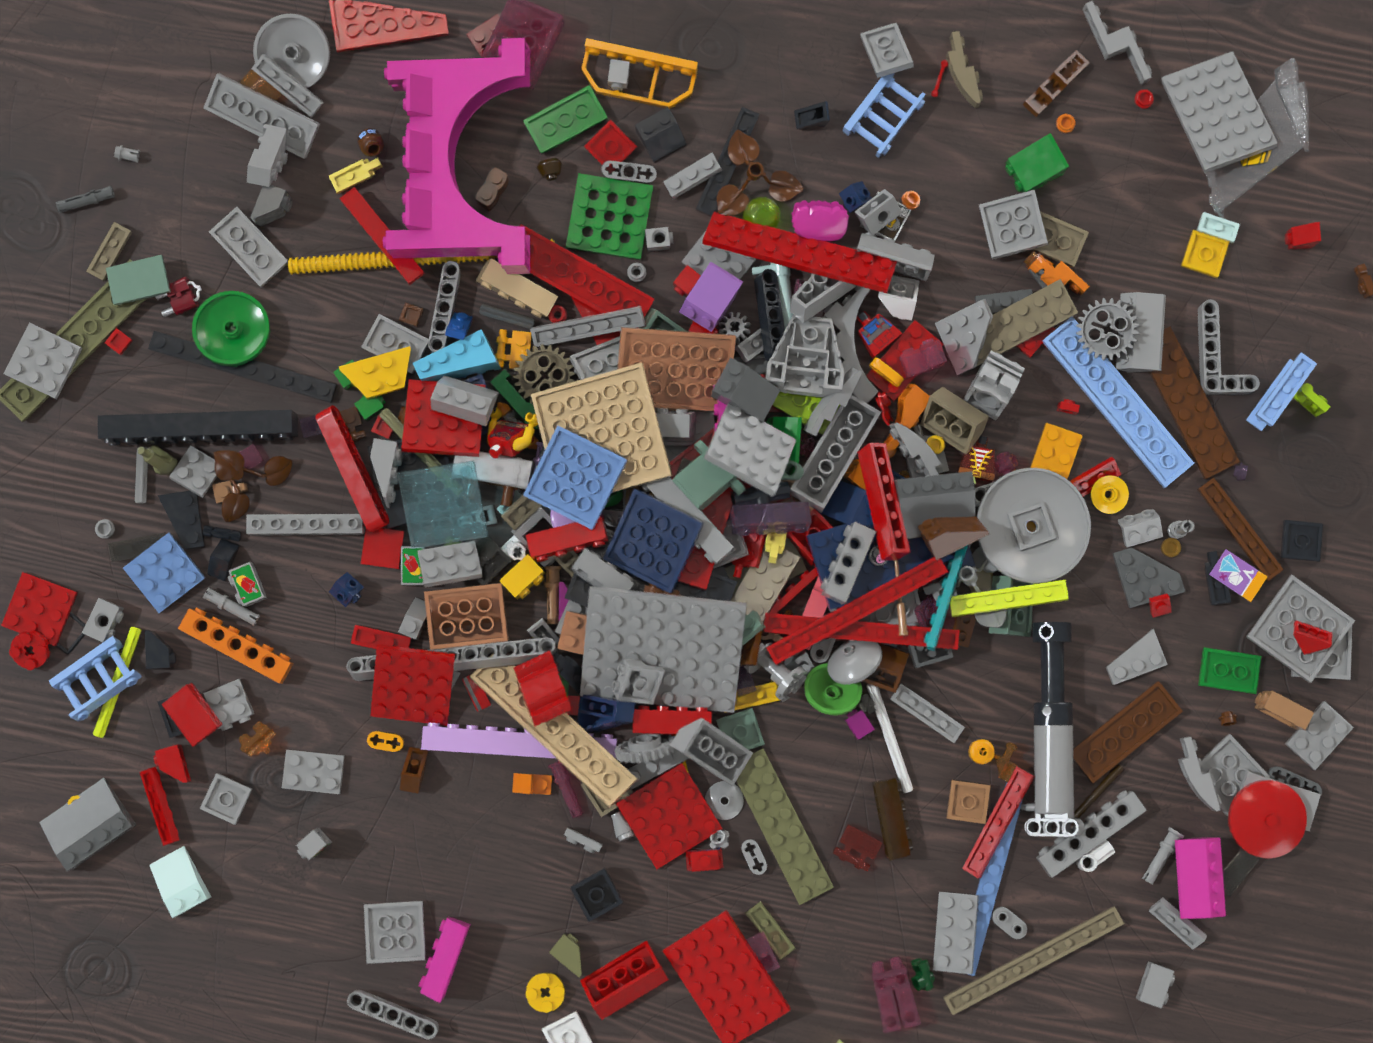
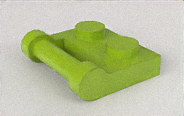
[1293,383,1331,417]

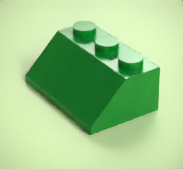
[765,417,802,475]

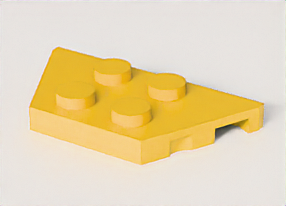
[339,346,411,399]

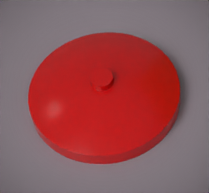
[1228,780,1307,858]

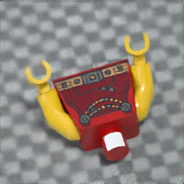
[487,407,538,459]

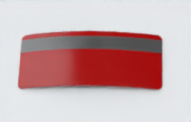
[462,675,491,711]

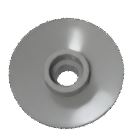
[705,781,744,820]

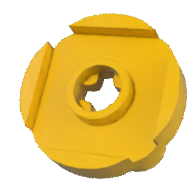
[526,973,565,1013]

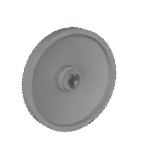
[253,13,330,88]

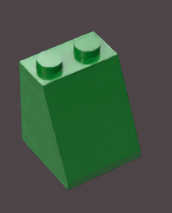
[1005,133,1069,193]

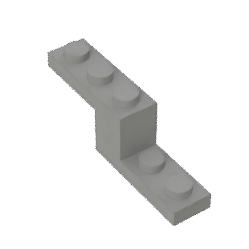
[1082,1,1152,85]

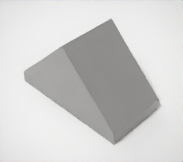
[527,618,559,652]

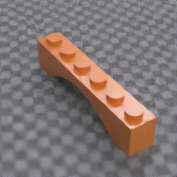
[843,384,930,490]

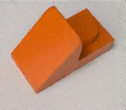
[512,773,552,795]

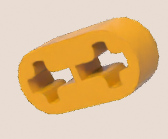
[869,357,904,387]
[367,731,404,752]

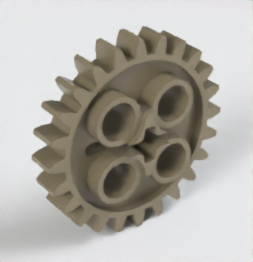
[512,344,575,403]

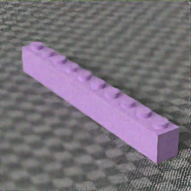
[421,722,617,759]

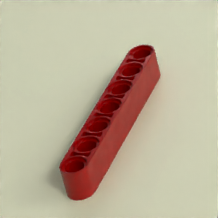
[315,405,389,533]

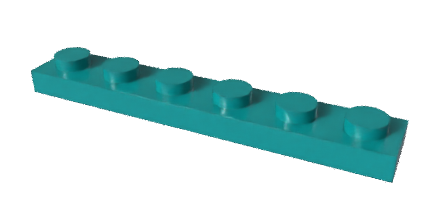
[924,545,968,651]

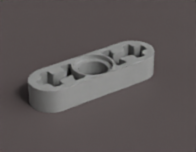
[601,161,657,183]

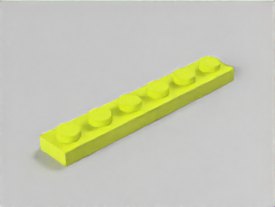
[950,580,1069,617]

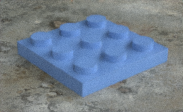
[123,532,206,613]

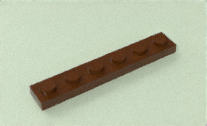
[1197,478,1284,581]

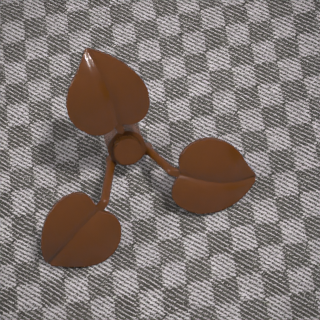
[717,130,803,216]
[214,450,292,522]

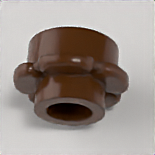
[1218,711,1238,726]

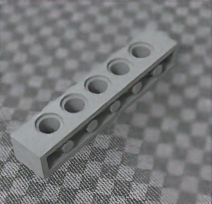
[246,514,365,536]
[1036,790,1147,878]

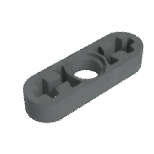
[1267,766,1322,794]

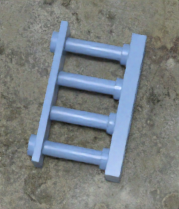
[843,73,925,158]
[1246,353,1317,431]
[49,636,142,721]

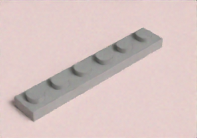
[530,306,645,347]

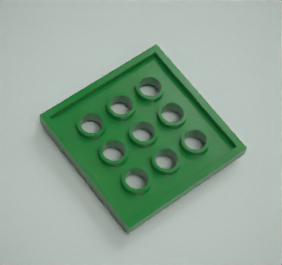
[566,173,653,261]

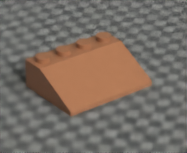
[424,583,509,650]

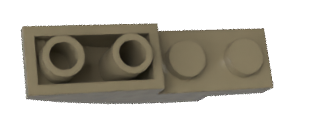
[946,31,983,108]

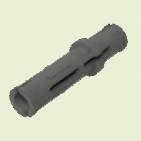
[56,186,115,213]

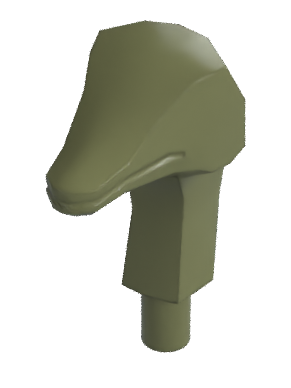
[138,445,178,475]

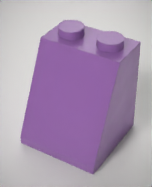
[679,262,743,332]

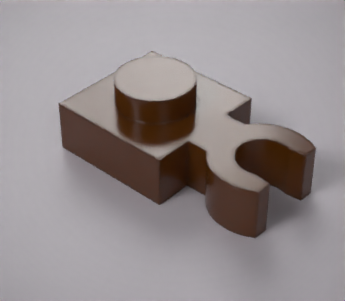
[1354,264,1373,299]

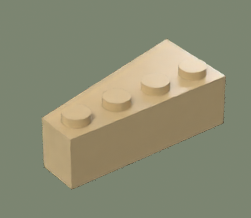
[476,259,558,318]

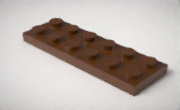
[1073,681,1183,783]

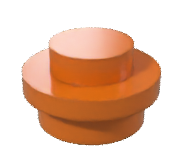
[1056,114,1076,133]
[902,191,920,210]

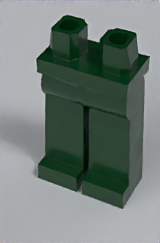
[491,369,540,434]

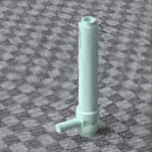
[752,262,793,329]

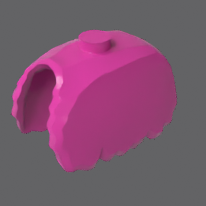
[791,200,849,242]

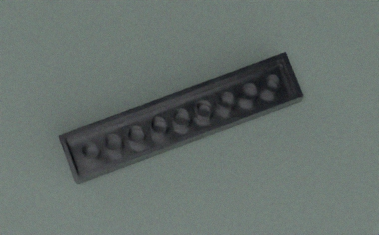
[98,410,298,446]

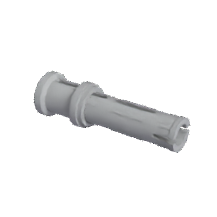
[1167,520,1194,539]
[1142,827,1184,885]

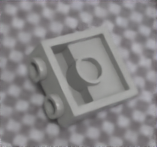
[612,659,665,705]
[203,679,255,731]

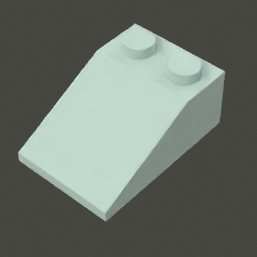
[150,846,211,918]

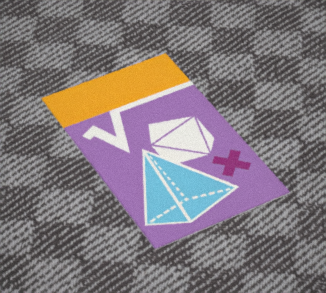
[1209,549,1268,602]

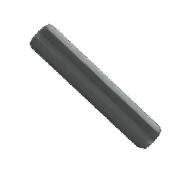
[479,304,535,329]

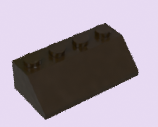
[872,778,913,860]

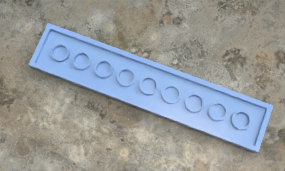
[1042,317,1194,488]

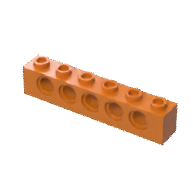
[178,607,294,684]

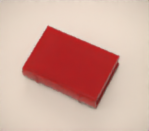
[162,683,223,747]

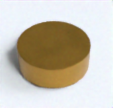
[1161,538,1181,557]

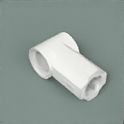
[500,535,526,560]
[1076,840,1115,872]

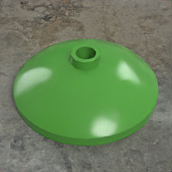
[804,663,862,715]

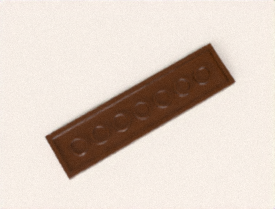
[1149,326,1240,479]

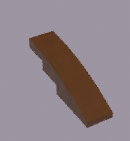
[1023,50,1090,117]

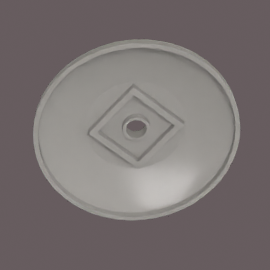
[976,468,1091,583]

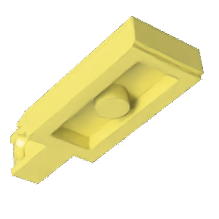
[329,158,382,194]
[765,512,789,564]

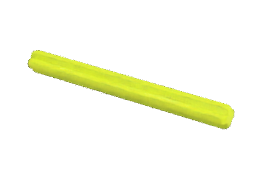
[93,627,141,738]

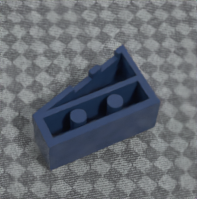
[577,695,635,733]

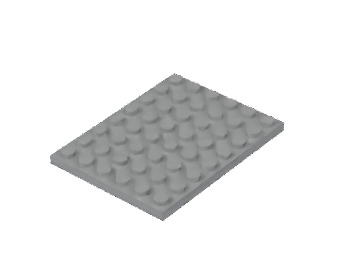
[580,586,746,713]

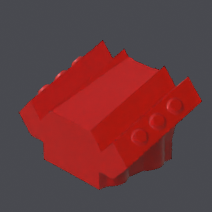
[513,650,571,727]

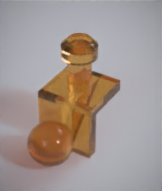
[993,742,1017,782]

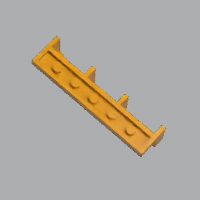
[581,38,698,109]

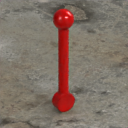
[931,60,948,97]

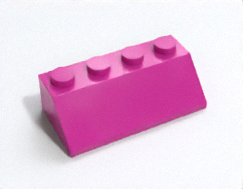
[1175,837,1226,919]
[419,917,471,1003]

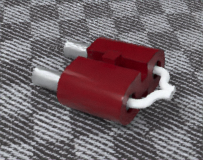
[155,276,202,317]

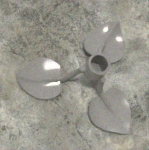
[922,547,1007,628]

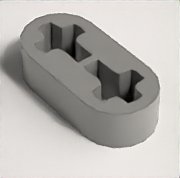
[741,839,767,875]

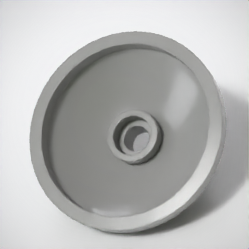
[827,640,882,685]

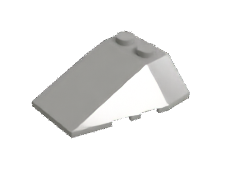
[765,315,844,398]

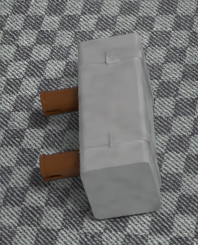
[452,451,535,507]

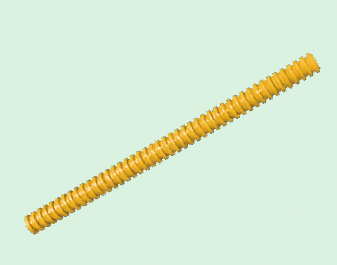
[288,239,555,275]

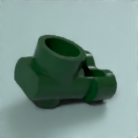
[911,958,935,991]

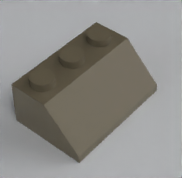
[920,387,989,454]

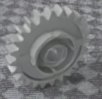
[614,733,676,763]

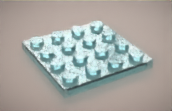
[397,460,488,549]

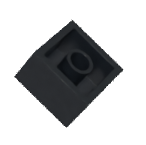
[570,867,623,922]

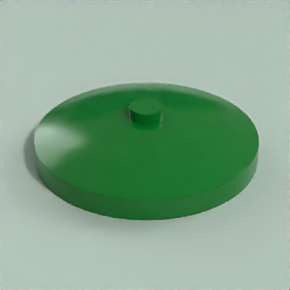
[192,291,270,366]

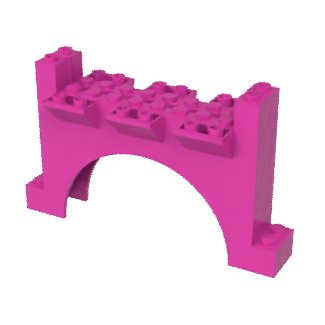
[383,38,530,274]

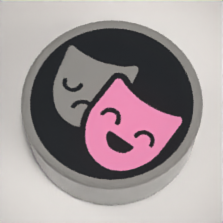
[869,546,888,566]

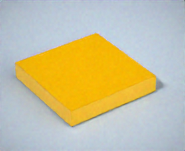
[1181,230,1229,278]

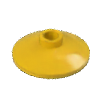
[1091,475,1129,514]

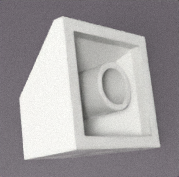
[878,275,919,320]

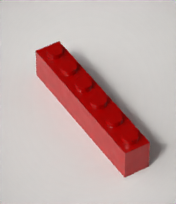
[857,443,910,560]

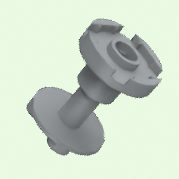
[744,642,807,702]

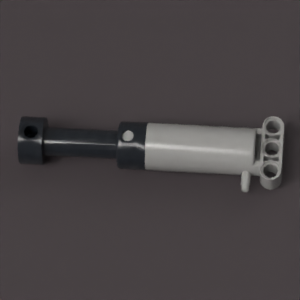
[1020,622,1085,837]

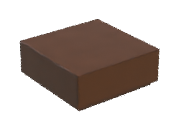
[399,302,424,327]

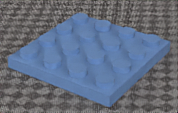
[523,425,628,530]

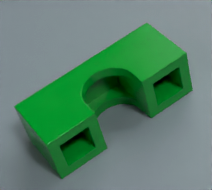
[333,360,386,422]

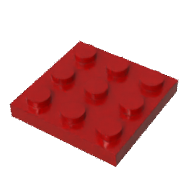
[1,572,78,646]

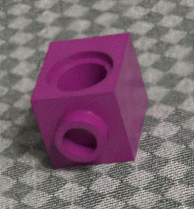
[845,709,874,740]

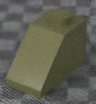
[549,933,582,977]

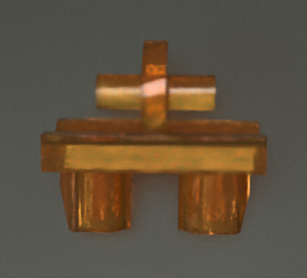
[239,721,276,757]

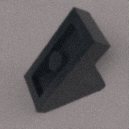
[794,101,830,130]

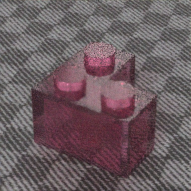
[899,338,947,379]

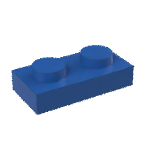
[445,312,473,340]

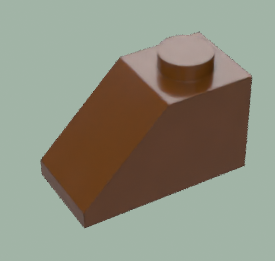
[400,747,428,794]

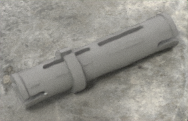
[203,587,260,626]

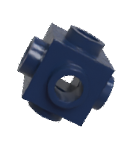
[839,181,872,213]
[329,572,364,607]

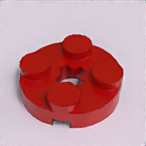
[9,631,50,670]

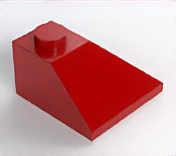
[787,508,833,566]

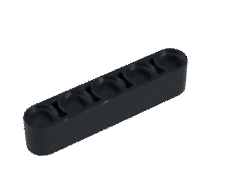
[754,269,785,362]

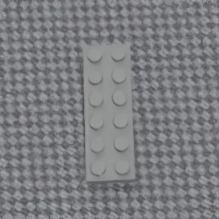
[204,73,320,159]

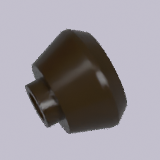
[536,158,562,181]

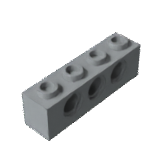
[820,522,876,604]

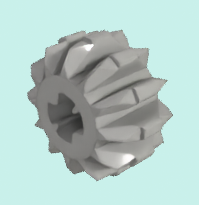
[719,312,751,344]

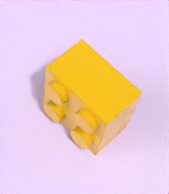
[499,554,546,600]

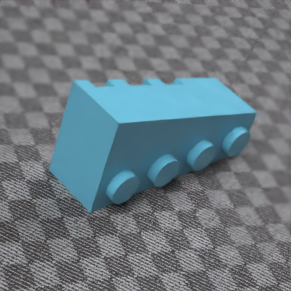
[413,329,501,381]

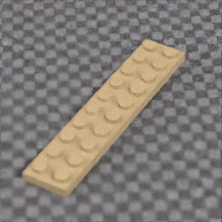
[470,653,637,808]

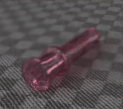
[547,760,583,818]

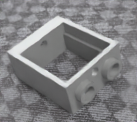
[511,507,556,567]

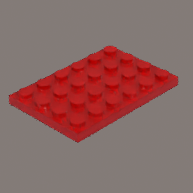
[662,910,791,1043]

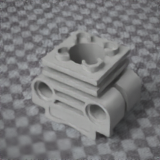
[963,351,1025,420]

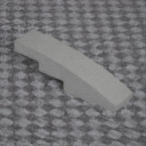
[803,367,862,436]

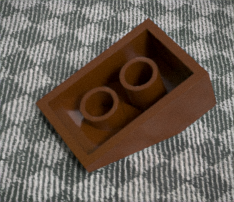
[917,516,989,560]

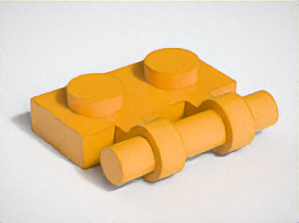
[495,329,532,370]

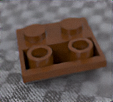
[862,643,909,693]

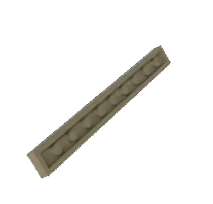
[943,906,1124,1015]

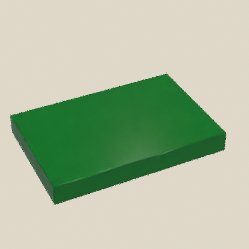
[1198,647,1262,694]

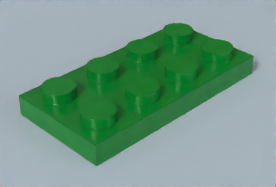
[523,85,608,155]

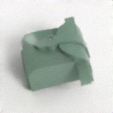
[672,440,745,510]

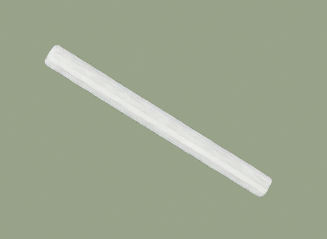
[867,684,913,793]

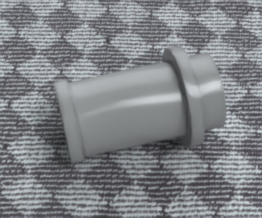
[114,145,140,162]

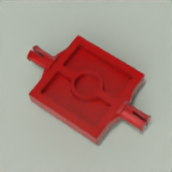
[731,513,767,578]

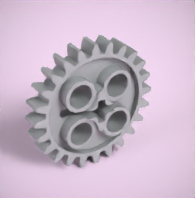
[1076,298,1139,361]

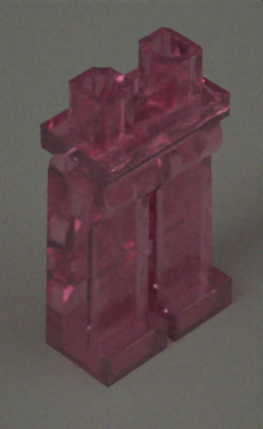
[870,956,921,1033]

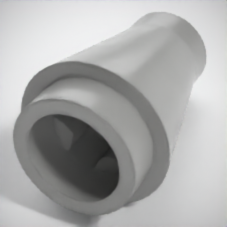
[611,812,634,842]

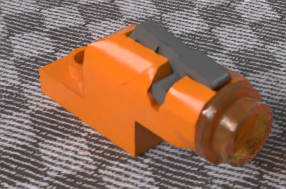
[1024,251,1090,295]

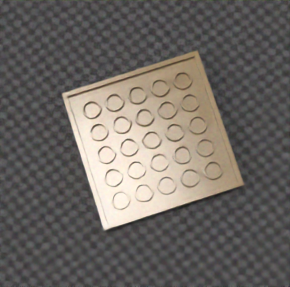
[531,363,672,492]

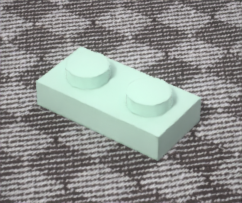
[1197,212,1240,243]

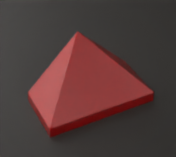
[1293,620,1332,655]

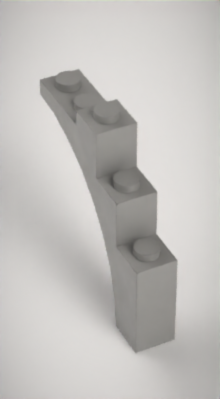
[823,286,878,404]

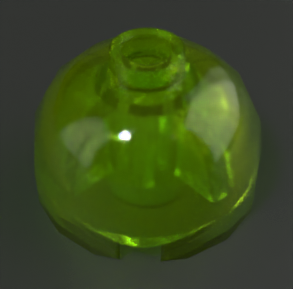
[743,197,781,228]

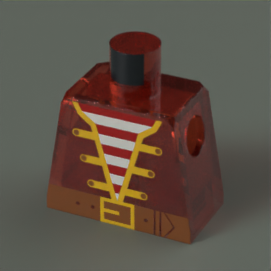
[956,436,995,482]

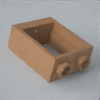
[1255,691,1314,730]

